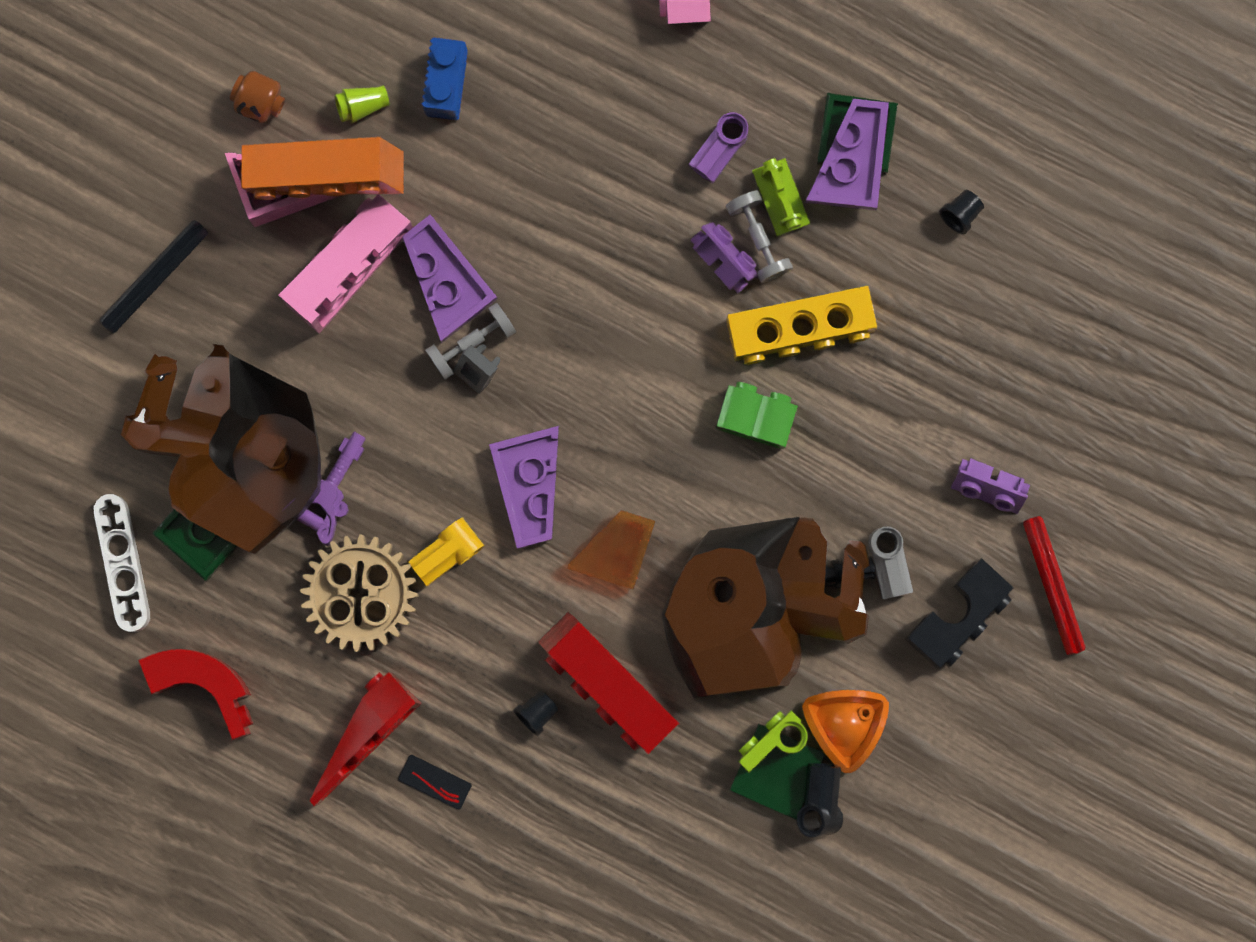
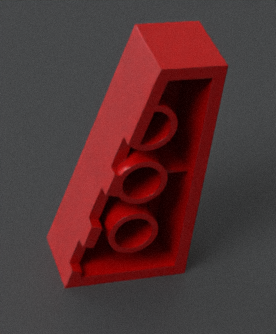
[538,612,679,754]

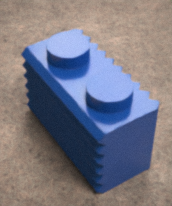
[421,37,468,120]

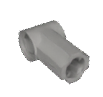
[868,527,913,599]

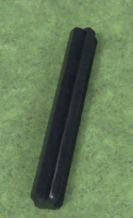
[100,220,208,333]

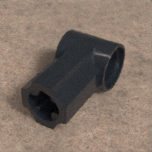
[797,763,843,837]

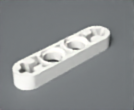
[94,494,150,632]

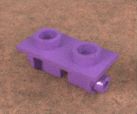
[691,222,758,294]
[951,458,1030,514]

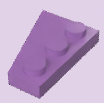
[805,99,889,210]
[402,215,497,343]
[489,426,559,549]

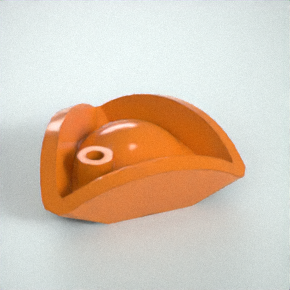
[802,690,889,773]

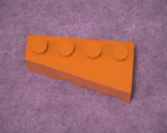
[241,137,404,200]

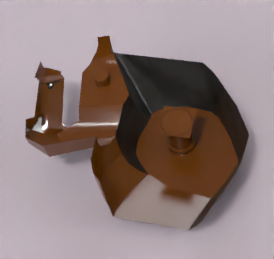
[121,344,321,554]
[662,517,870,699]

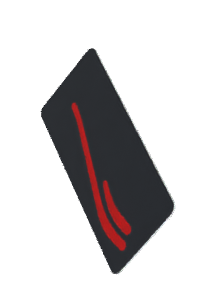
[398,755,472,809]

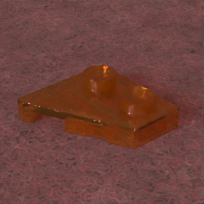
[567,510,655,590]

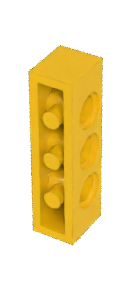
[726,286,877,365]

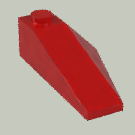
[309,672,422,806]

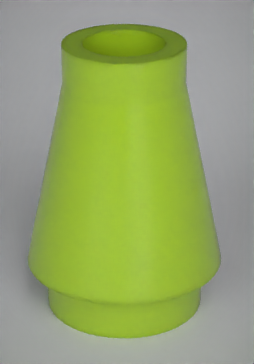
[335,86,390,123]

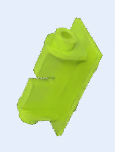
[752,158,810,236]

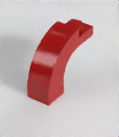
[138,649,253,740]

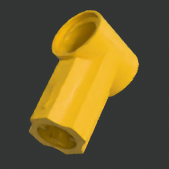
[408,517,484,587]

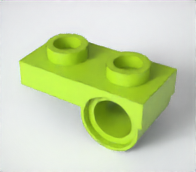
[738,711,808,772]

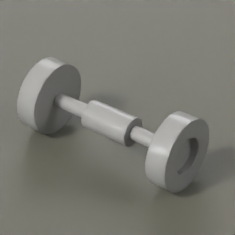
[726,190,793,283]
[425,302,516,379]

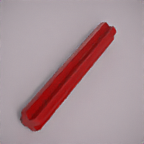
[1023,516,1086,655]

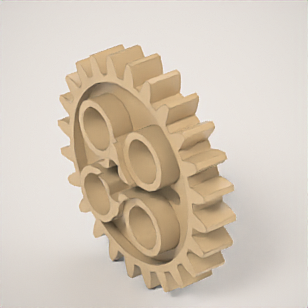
[300,534,419,652]

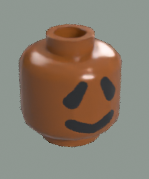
[229,71,285,123]

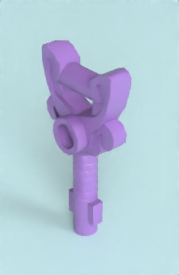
[282,432,366,546]

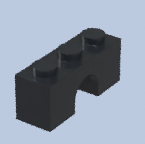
[905,558,1014,669]

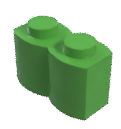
[715,382,798,449]

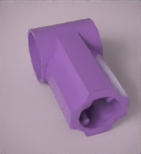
[688,112,748,183]

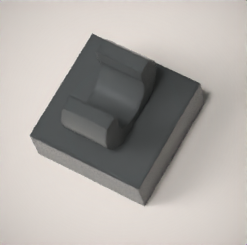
[453,344,501,394]

